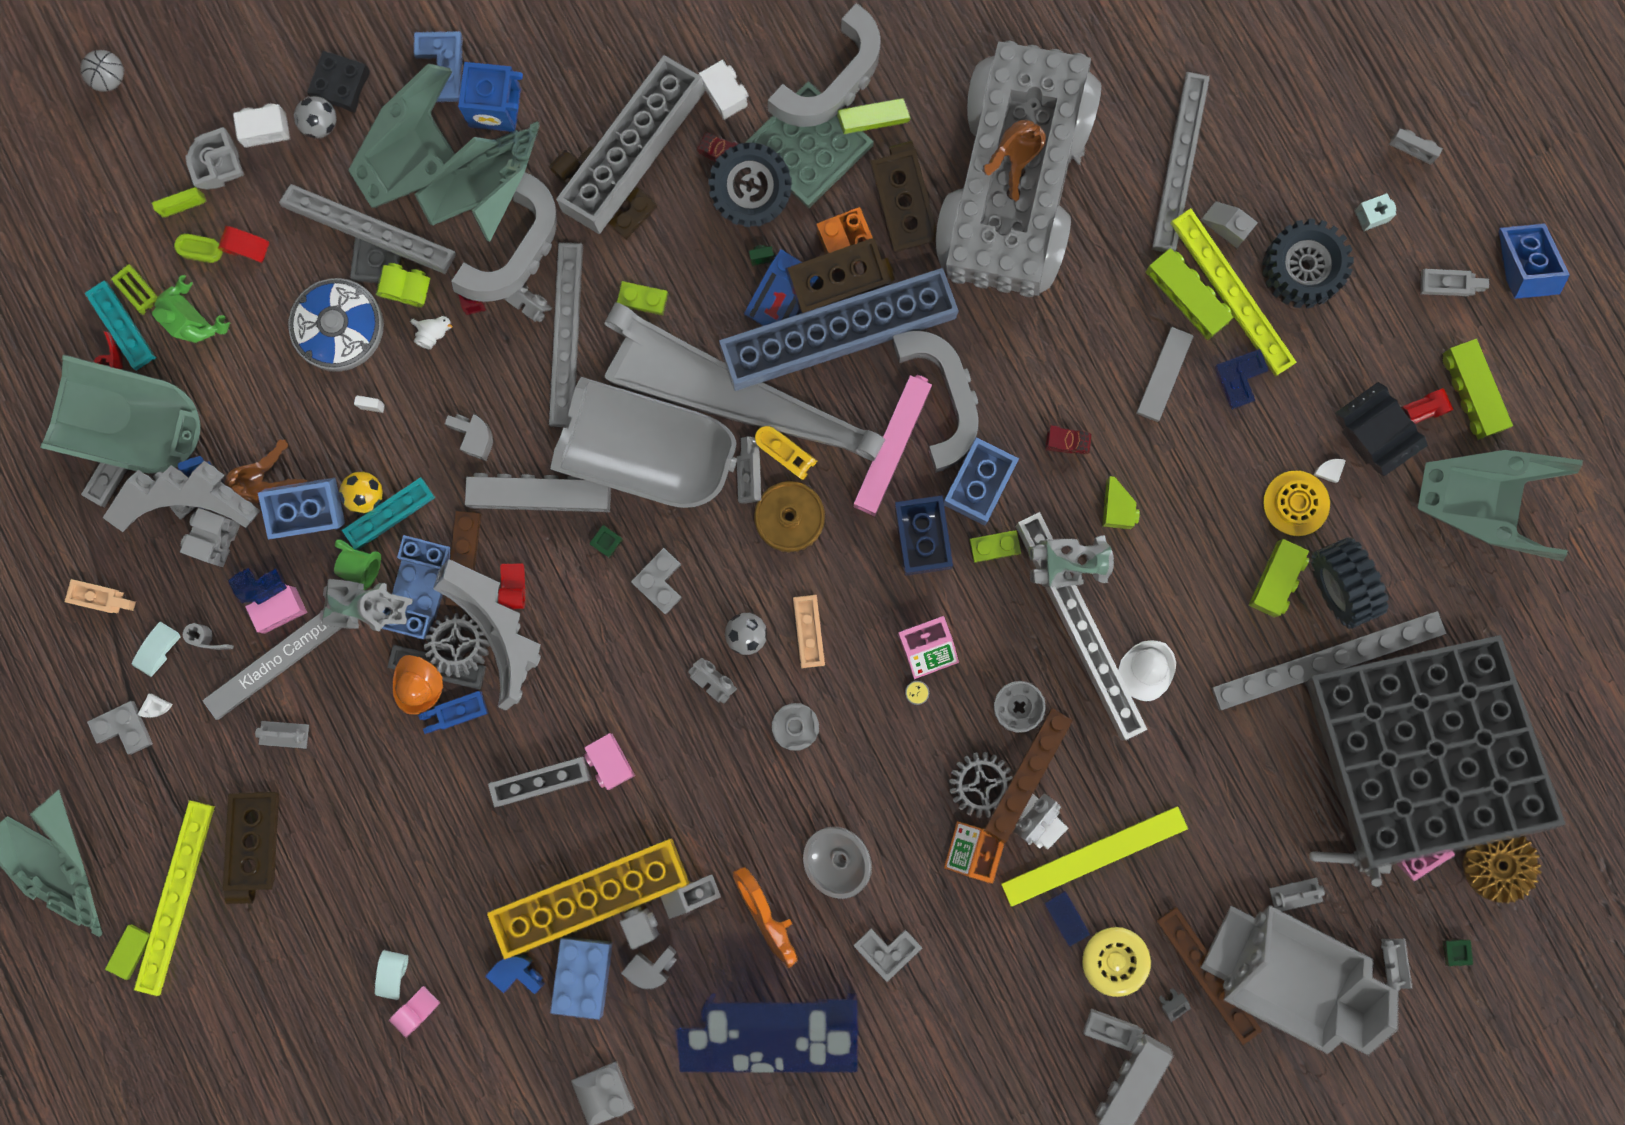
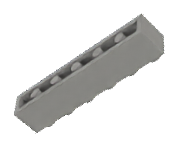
[465,473,611,512]

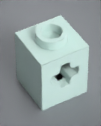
[1354,194,1396,231]

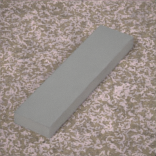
[1136,327,1193,422]

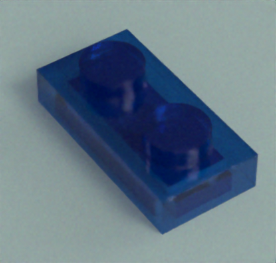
[1044,891,1090,947]

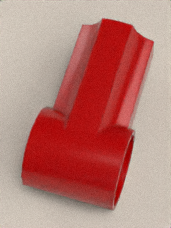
[1401,388,1454,424]

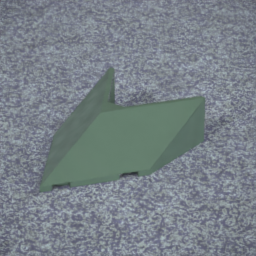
[414,122,540,242]
[0,790,102,937]

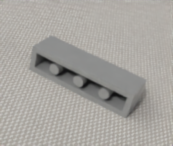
[488,757,592,807]
[1095,1034,1173,1125]

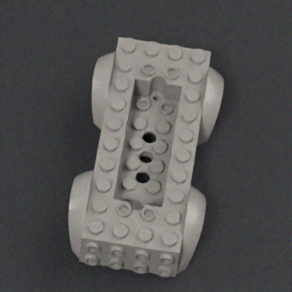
[936,41,1101,297]

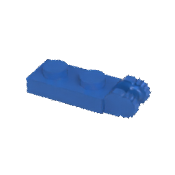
[418,691,489,734]

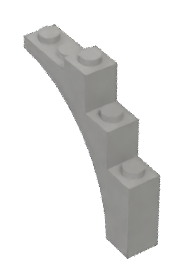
[103,461,260,532]
[433,559,541,711]

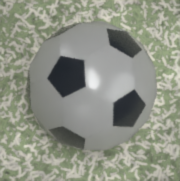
[294,96,337,138]
[725,613,767,655]

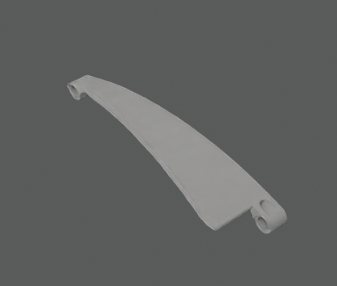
[604,302,885,461]

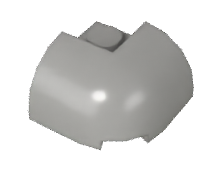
[186,127,244,189]

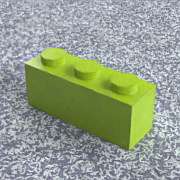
[1248,539,1309,618]

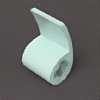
[375,950,408,1000]

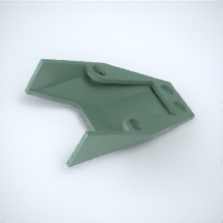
[349,64,497,208]
[1418,450,1583,562]

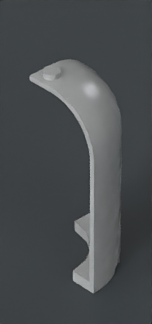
[550,377,737,508]

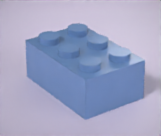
[944,437,1019,526]
[258,477,345,539]
[551,936,613,1019]

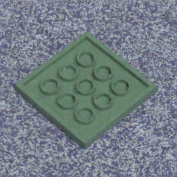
[745,82,874,208]

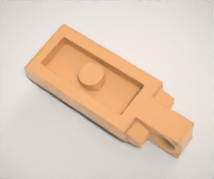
[65,579,136,613]

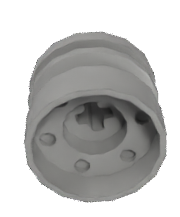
[994,681,1046,733]

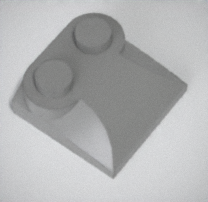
[571,1061,635,1125]

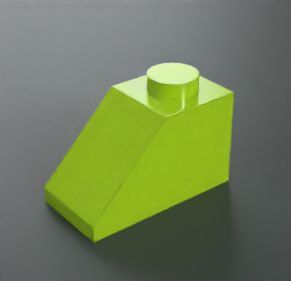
[1102,476,1140,529]

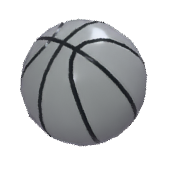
[80,50,124,91]

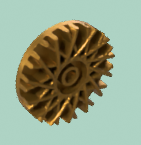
[754,481,825,553]
[1463,836,1541,903]

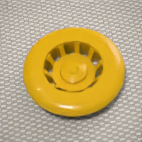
[1264,471,1330,536]

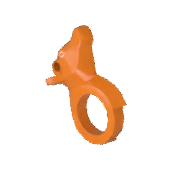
[733,867,797,968]

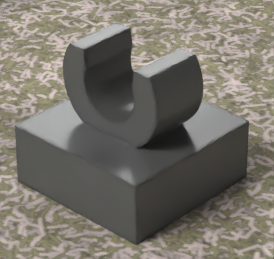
[1159,988,1191,1022]

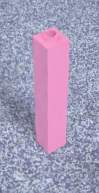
[854,375,932,516]

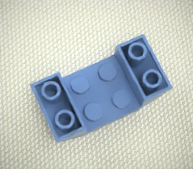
[382,535,450,639]

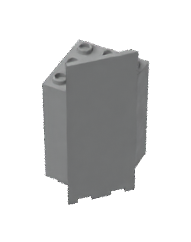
[1201,905,1398,1055]

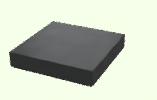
[350,237,401,283]

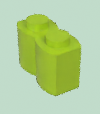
[376,263,430,307]

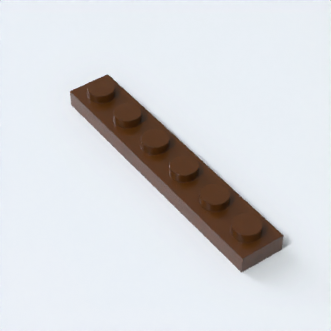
[983,708,1073,844]
[1155,907,1262,1045]

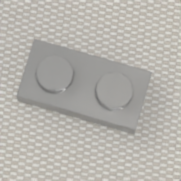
[1389,128,1442,164]
[81,462,128,507]

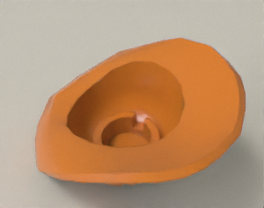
[393,655,443,714]

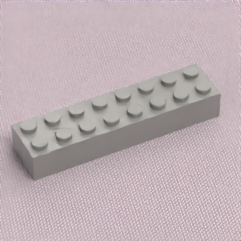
[556,55,705,234]

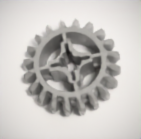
[424,613,490,678]
[949,752,1013,818]

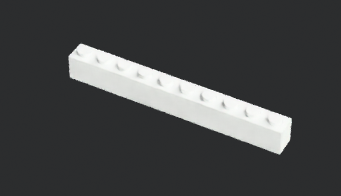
[1015,512,1147,740]

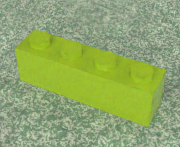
[1146,248,1233,340]
[1442,339,1513,440]

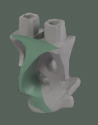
[1029,536,1114,587]
[319,579,413,631]

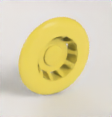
[1082,927,1151,997]

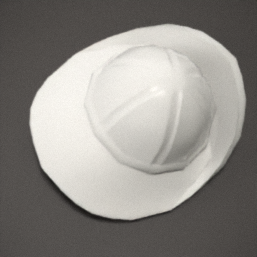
[1118,640,1176,701]

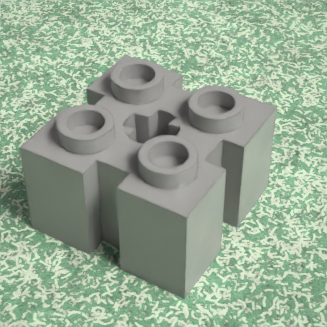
[180,508,240,567]

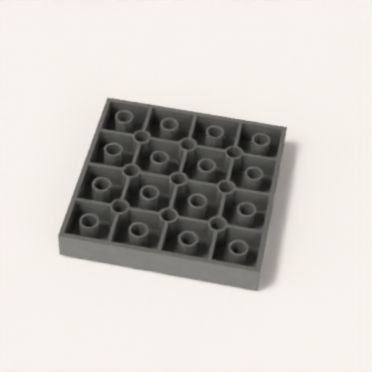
[1306,635,1566,871]

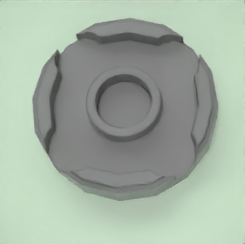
[772,703,819,751]

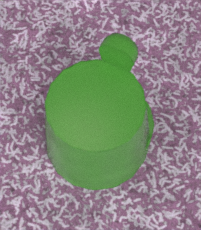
[334,540,381,590]

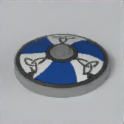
[289,278,384,371]

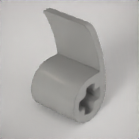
[183,623,234,650]

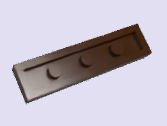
[445,511,481,607]

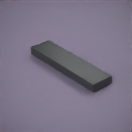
[387,645,486,690]

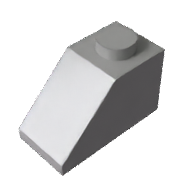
[1201,202,1258,248]
[660,875,721,919]

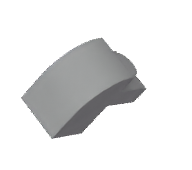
[445,414,493,461]
[621,946,677,989]

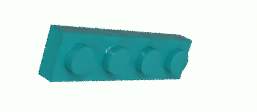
[85,281,156,370]
[342,477,436,550]

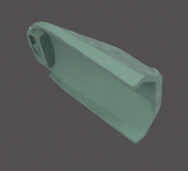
[40,355,201,473]

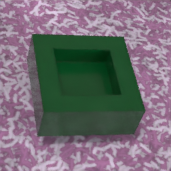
[749,245,774,266]
[590,525,623,558]
[1443,939,1473,966]

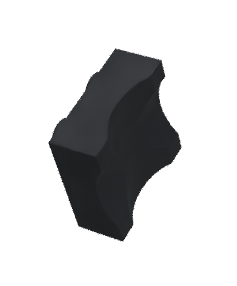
[307,51,371,113]

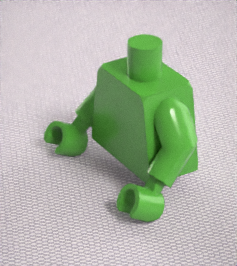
[152,275,230,343]

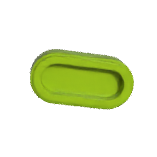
[174,234,223,263]

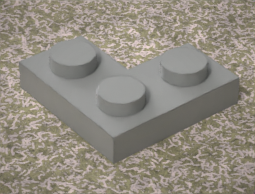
[631,548,682,615]
[87,701,153,755]
[853,928,922,982]

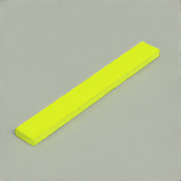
[1170,209,1297,377]
[134,801,215,996]
[1001,806,1188,907]

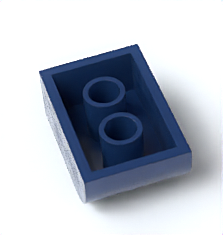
[895,496,953,576]

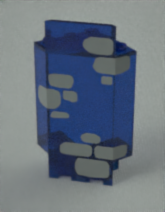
[676,993,858,1072]

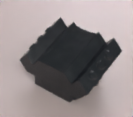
[1335,382,1428,476]

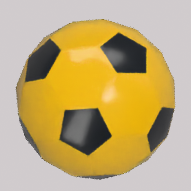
[339,472,383,513]

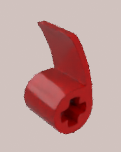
[218,226,269,263]
[93,331,123,370]
[498,563,525,609]

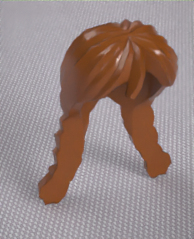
[982,120,1046,202]
[225,440,307,504]

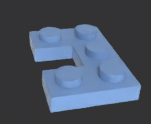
[414,32,462,102]

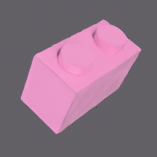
[245,584,307,634]
[584,733,635,790]

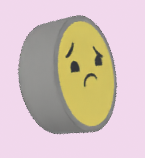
[905,681,929,705]

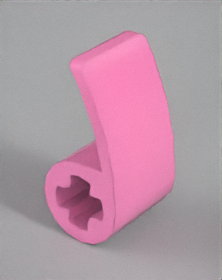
[389,986,440,1038]

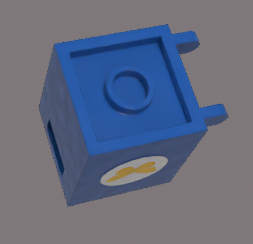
[458,62,523,132]

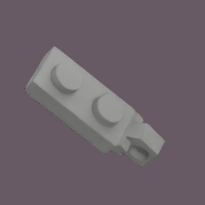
[1420,269,1489,296]
[737,437,761,504]
[1083,1009,1152,1051]

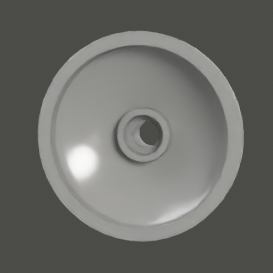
[803,827,871,899]

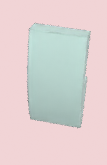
[132,622,181,677]

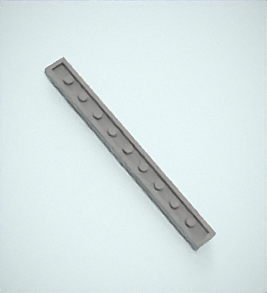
[1211,611,1446,711]

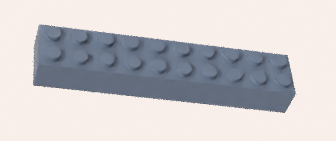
[719,268,959,391]

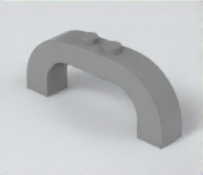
[768,3,880,127]
[451,172,557,302]
[892,331,978,473]

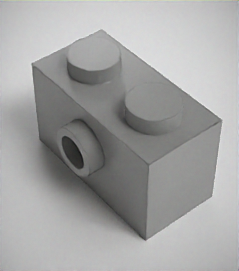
[620,906,659,949]

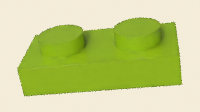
[617,281,668,315]
[969,530,1021,563]

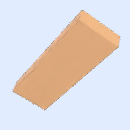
[793,595,825,669]

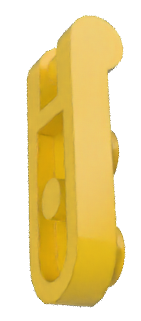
[755,426,817,480]

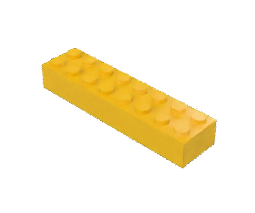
[487,838,689,960]

